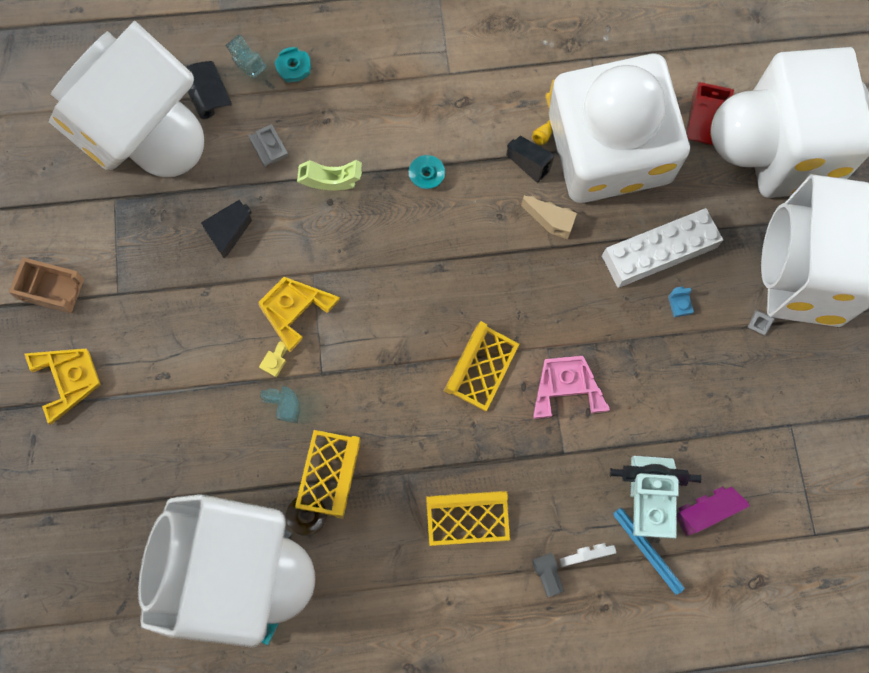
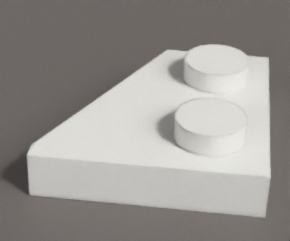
[560,543,616,567]

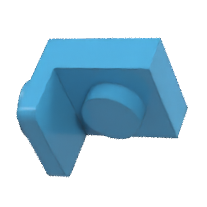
[668,287,694,318]

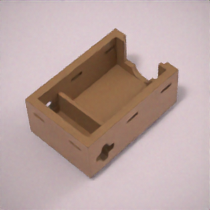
[9,257,85,314]

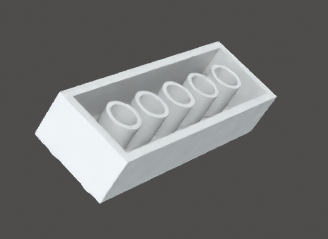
[602,208,723,288]

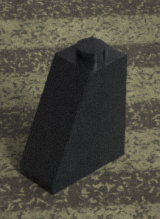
[506,135,555,183]
[201,199,252,258]

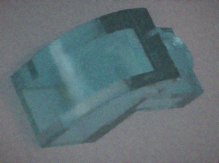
[225,34,267,78]
[260,386,300,423]

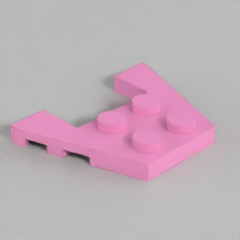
[533,356,610,419]

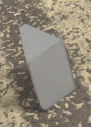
[748,309,774,336]

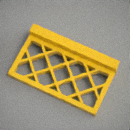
[444,321,519,412]
[295,430,361,519]
[426,491,510,546]

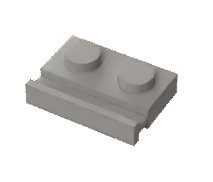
[248,124,288,167]

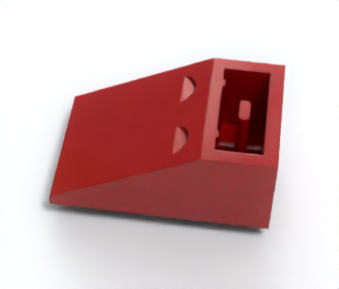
[686,82,734,145]

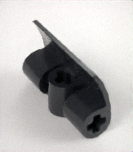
[186,61,232,119]

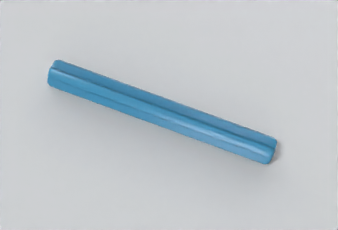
[613,508,685,595]

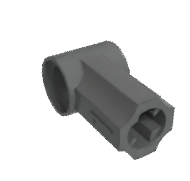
[532,553,564,597]

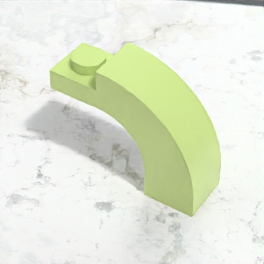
[297,160,362,190]

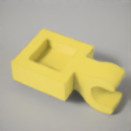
[259,341,287,378]

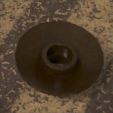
[286,495,327,536]

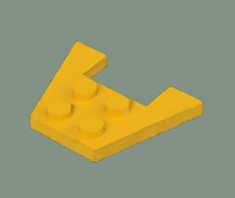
[259,277,340,352]
[24,348,101,425]

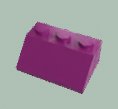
[676,486,750,536]

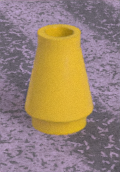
[532,120,553,146]

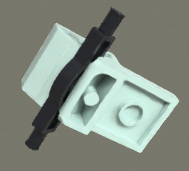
[609,456,702,539]

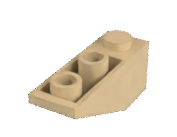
[521,195,577,239]

